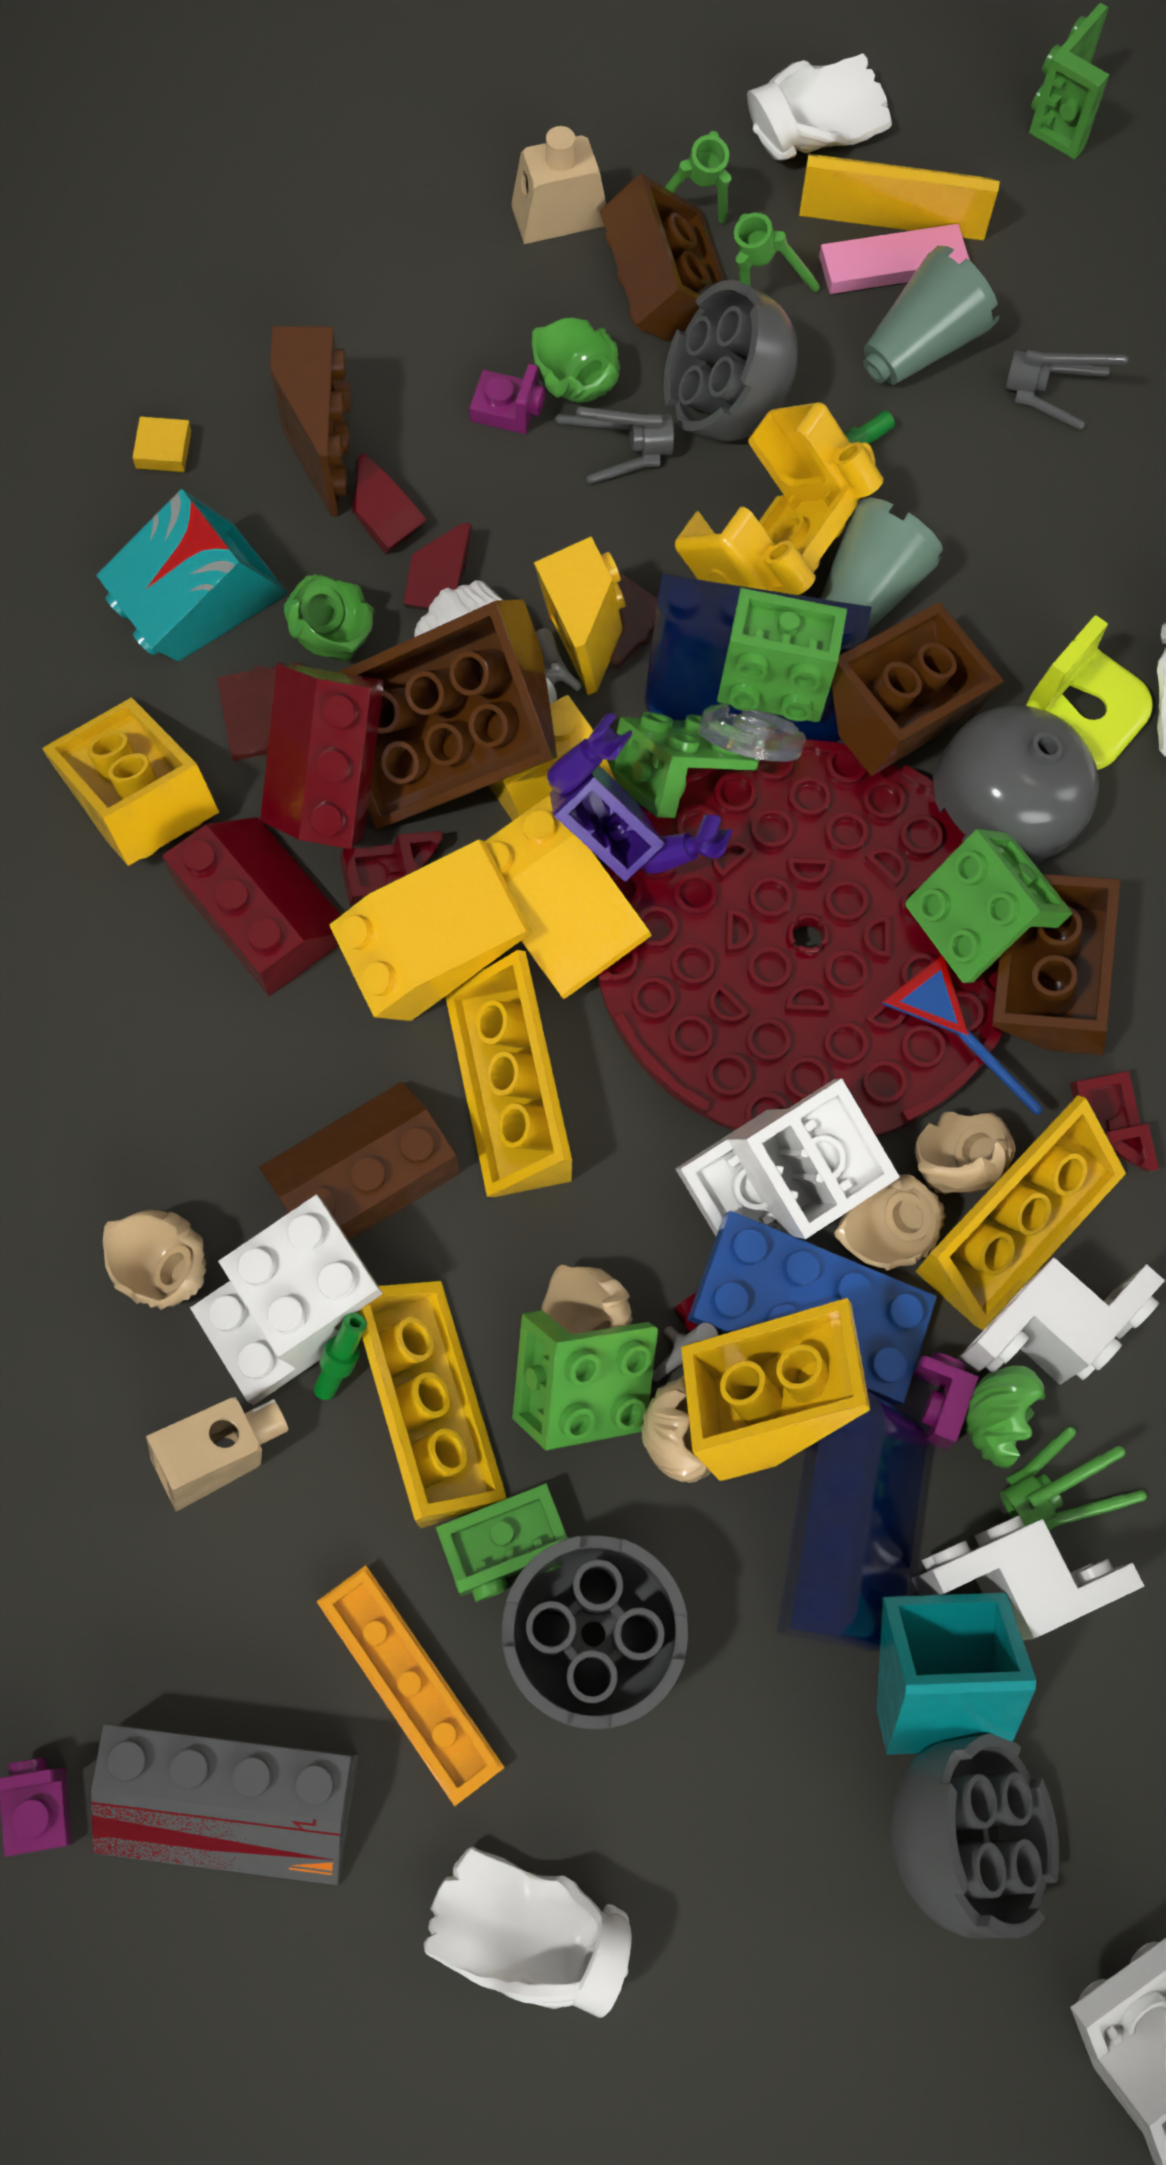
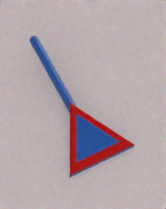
[882,956,1043,1115]

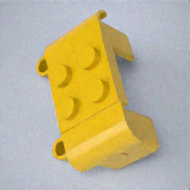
[675,402,883,607]

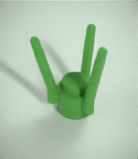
[665,131,731,224]
[734,212,820,292]
[1000,1426,1147,1531]

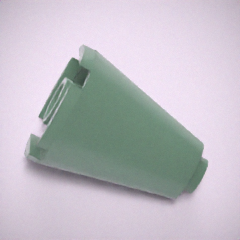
[863,245,999,385]
[818,497,943,647]

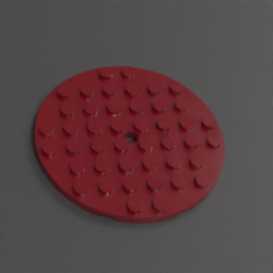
[597,740,1003,1137]

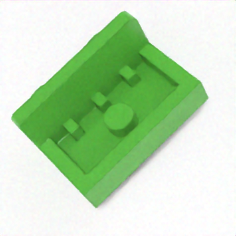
[435,1483,568,1602]

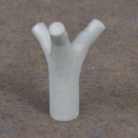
[536,628,583,691]
[652,1323,718,1382]

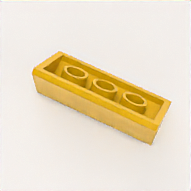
[799,154,1000,241]
[445,950,572,1197]
[915,1095,1126,1330]
[356,1281,507,1529]

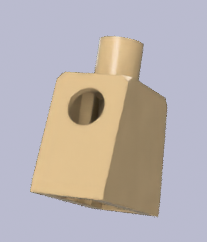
[512,126,606,244]
[146,1397,288,1512]

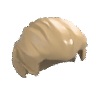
[914,1112,1016,1195]
[834,1174,947,1271]
[103,1209,207,1310]
[542,1264,633,1334]
[641,1376,711,1483]

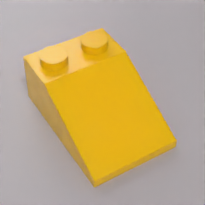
[42,697,219,866]
[485,795,652,999]
[329,840,532,1021]
[681,1298,870,1481]

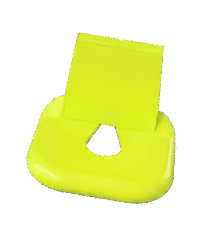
[1025,615,1153,770]

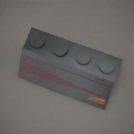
[91,1724,358,1885]

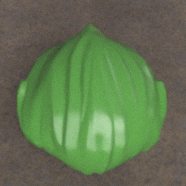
[532,317,621,403]
[284,574,374,662]
[962,1366,1045,1469]

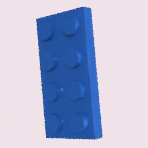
[687,1210,937,1405]

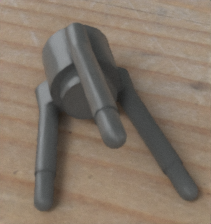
[1005,349,1129,430]
[555,407,674,484]

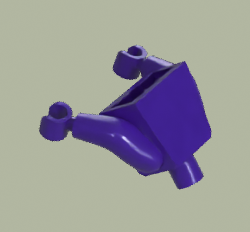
[547,713,733,882]

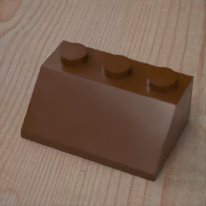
[600,173,725,342]
[831,602,1004,776]
[993,874,1121,1055]
[259,1082,460,1241]

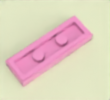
[819,224,970,294]

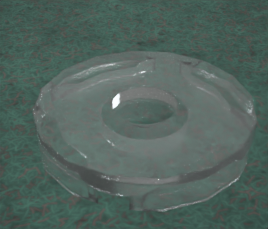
[698,704,806,762]

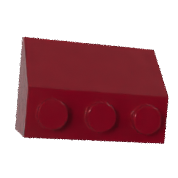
[260,662,384,849]
[162,817,341,997]

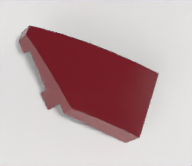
[351,453,426,554]
[403,522,472,611]
[340,831,443,906]
[1070,1071,1159,1172]

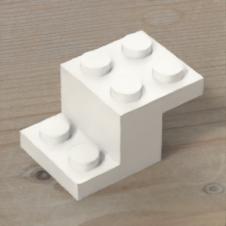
[675,1078,900,1239]
[190,1194,383,1405]
[958,1258,1165,1385]
[911,1515,1144,1640]
[1070,1938,1166,2165]

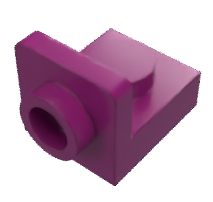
[469,363,546,434]
[912,1353,979,1450]
[0,1757,72,1857]

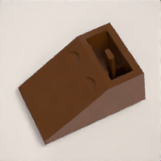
[270,326,352,516]

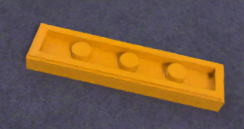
[316,1565,505,1806]

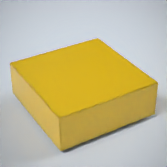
[132,417,192,472]

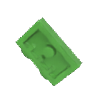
[1029,2,1110,160]
[717,588,847,722]
[609,712,760,818]
[906,829,1073,983]
[512,1310,658,1451]

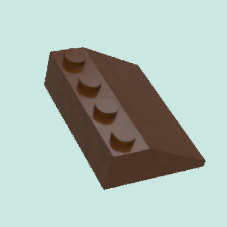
[339,599,557,830]

